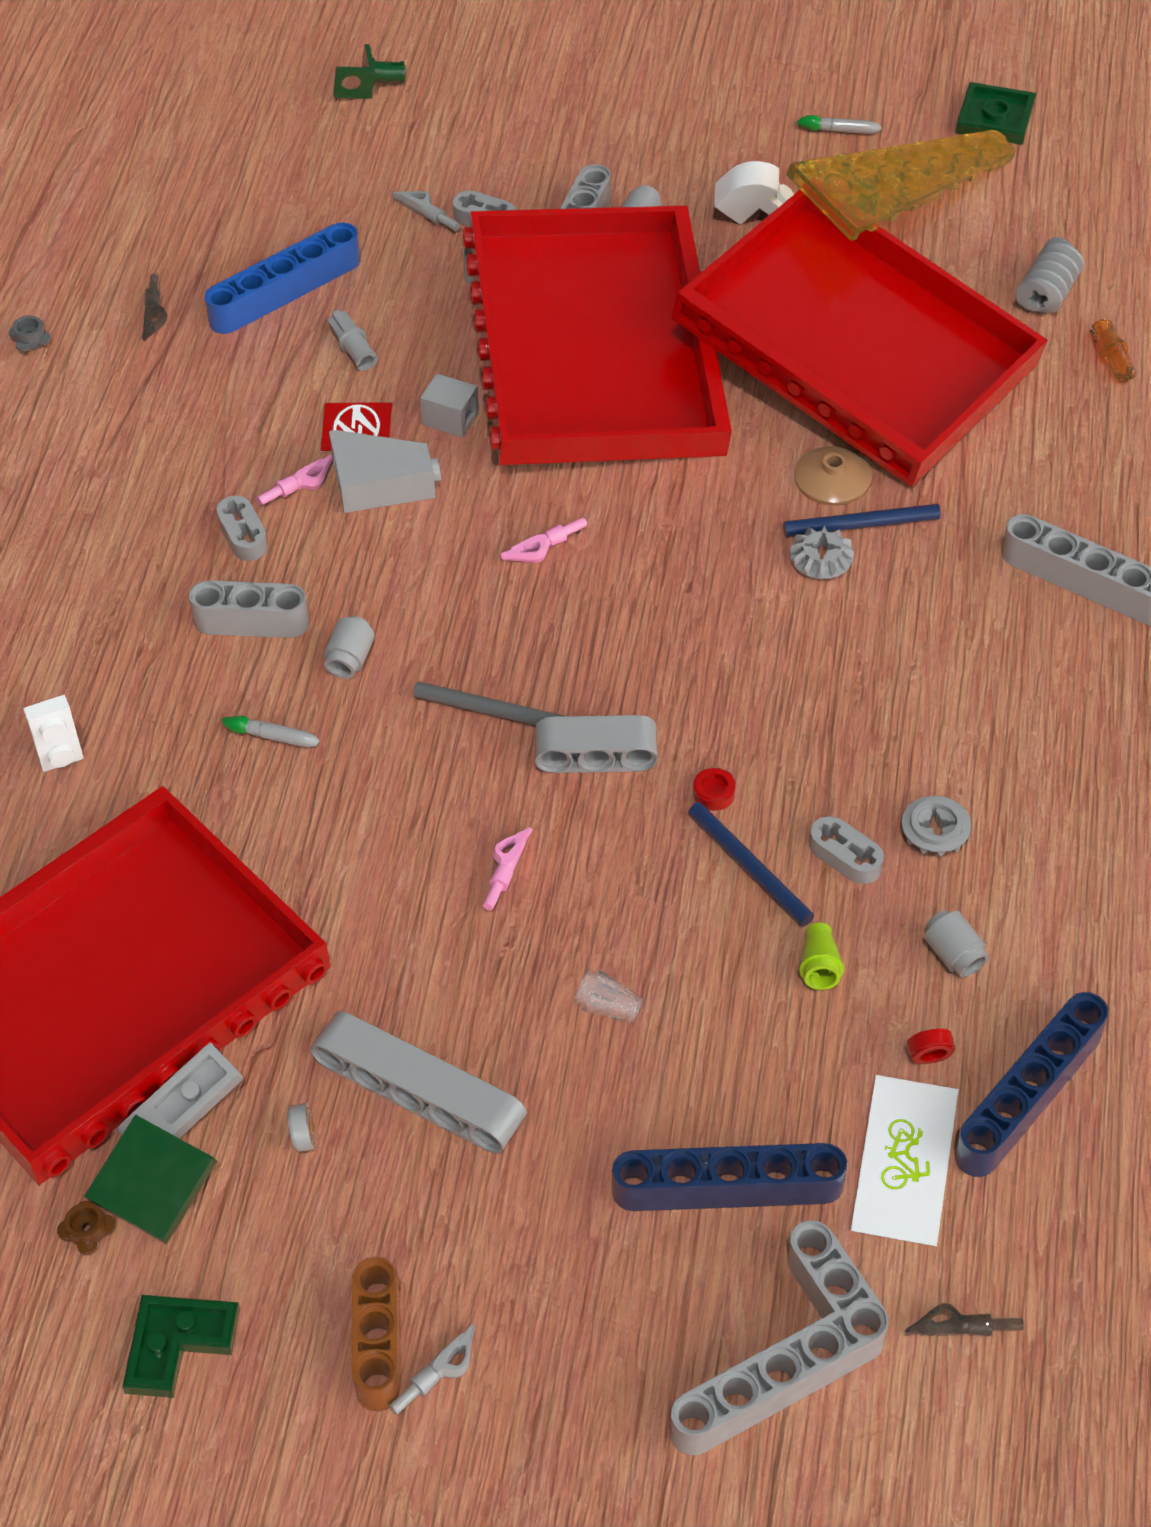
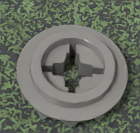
[790,525,854,579]
[901,796,971,858]

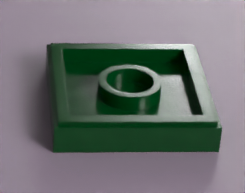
[955,82,1036,145]
[84,1114,217,1244]

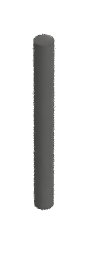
[414,681,565,726]

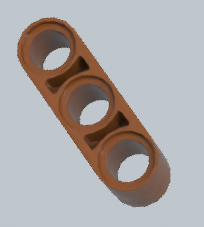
[351,1257,400,1412]

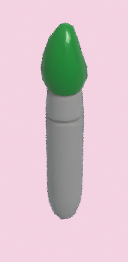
[797,115,882,135]
[222,715,320,748]

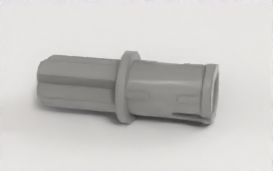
[328,310,378,371]

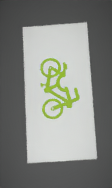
[851,1075,959,1246]

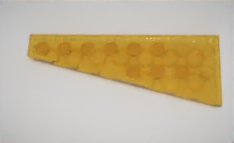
[786,130,1016,240]

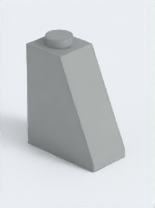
[329,430,441,513]

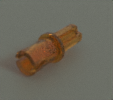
[1090,319,1137,384]

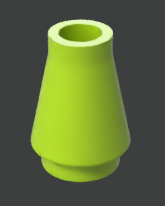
[799,922,844,990]

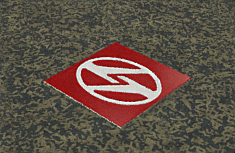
[320,402,392,452]

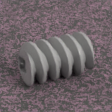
[1016,237,1084,313]

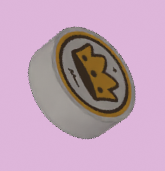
[288,1103,316,1152]

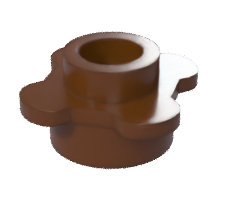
[57,1201,116,1255]

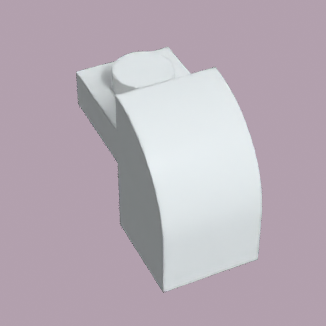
[714,161,794,225]

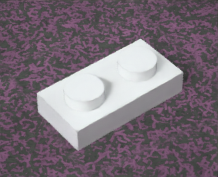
[23,695,84,772]

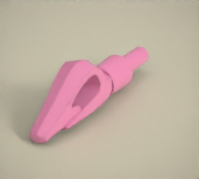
[256,454,333,506]
[500,517,587,563]
[483,827,533,911]

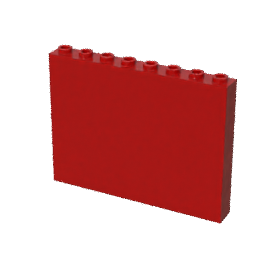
[671,180,1048,487]
[463,205,732,465]
[0,785,331,1186]

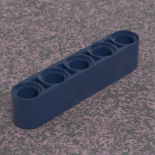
[955,992,1108,1177]
[612,1143,847,1211]

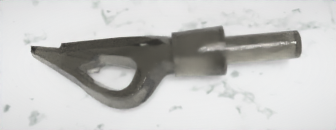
[142,274,167,341]
[904,1303,1024,1336]

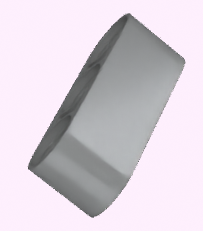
[189,581,310,638]
[535,715,658,773]

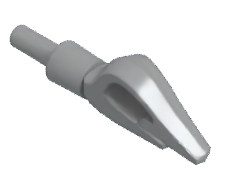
[392,191,460,231]
[389,1324,475,1415]

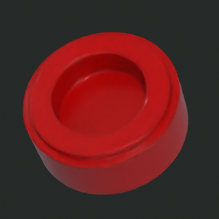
[693,768,736,811]
[907,1028,956,1064]

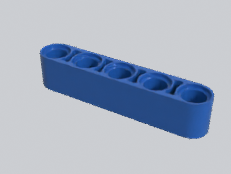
[205,222,360,334]

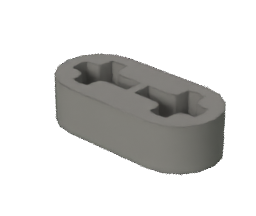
[453,190,516,226]
[216,496,268,561]
[810,816,884,884]

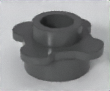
[9,315,51,351]

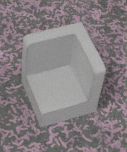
[420,374,479,438]

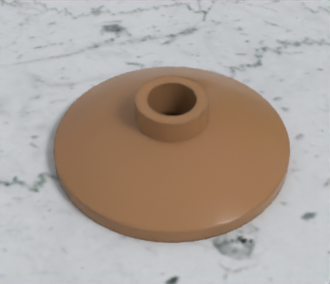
[795,446,872,506]

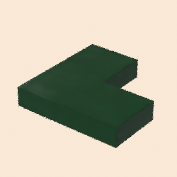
[122,1295,240,1398]

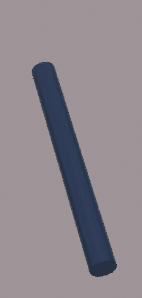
[783,504,941,537]
[688,802,814,927]

